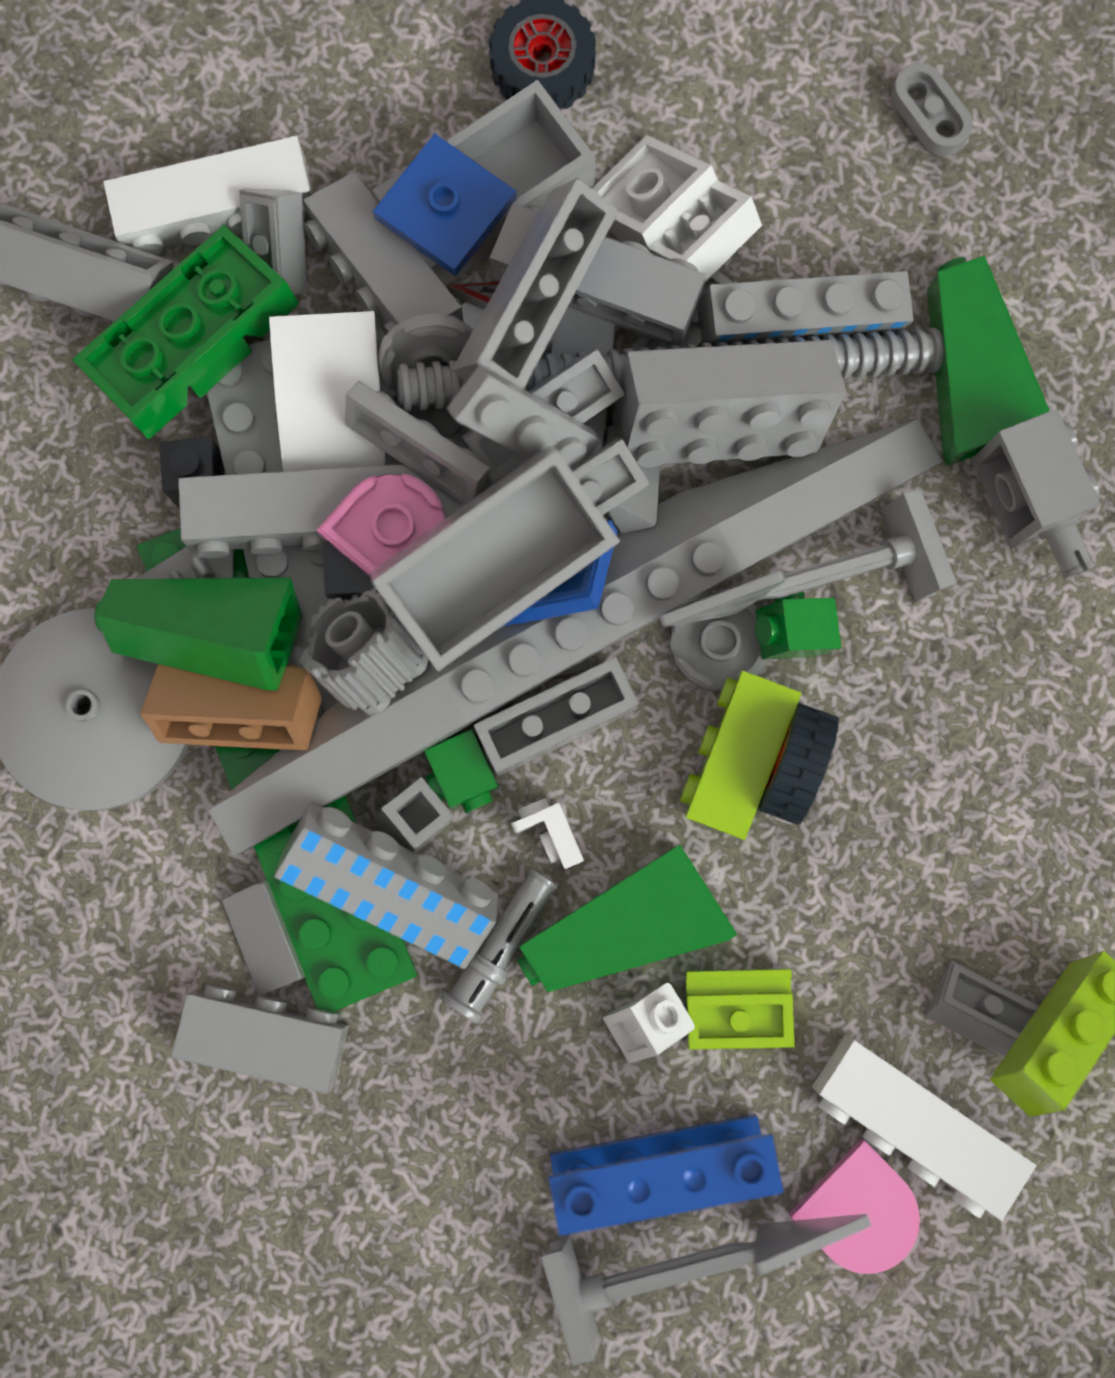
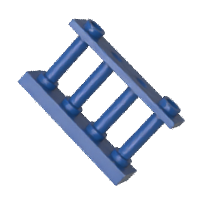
[549,1114,784,1236]

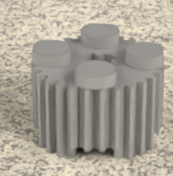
[300,587,428,715]

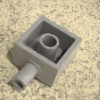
[971,409,1101,580]

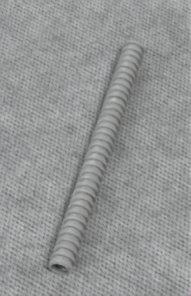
[396,327,944,411]

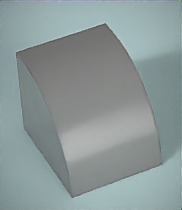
[375,777,455,853]

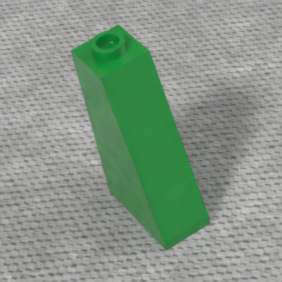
[927,255,1050,466]
[94,578,303,691]
[517,844,738,992]

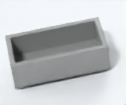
[372,80,596,286]
[611,340,846,468]
[370,446,620,671]

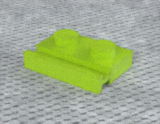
[685,968,795,1050]

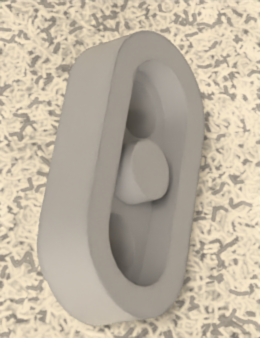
[891,63,973,156]

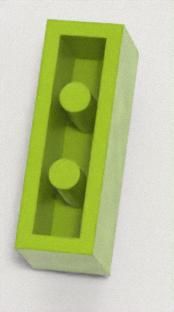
[679,670,802,840]
[989,951,1115,1117]

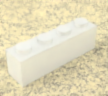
[103,136,314,255]
[811,1035,1037,1221]

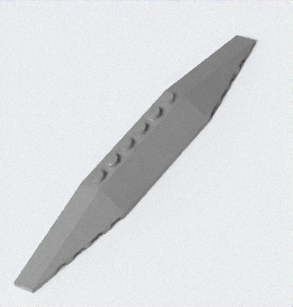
[208,418,943,857]

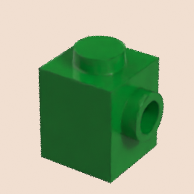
[755,591,841,660]
[424,729,500,814]

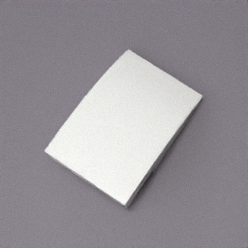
[592,135,762,282]
[269,311,387,472]

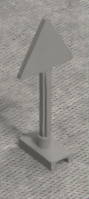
[659,488,957,627]
[541,1214,871,1366]

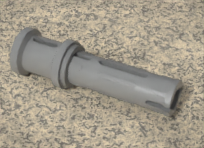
[440,869,558,1024]

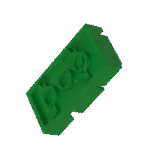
[72,224,299,440]

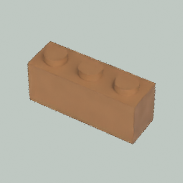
[140,664,322,751]

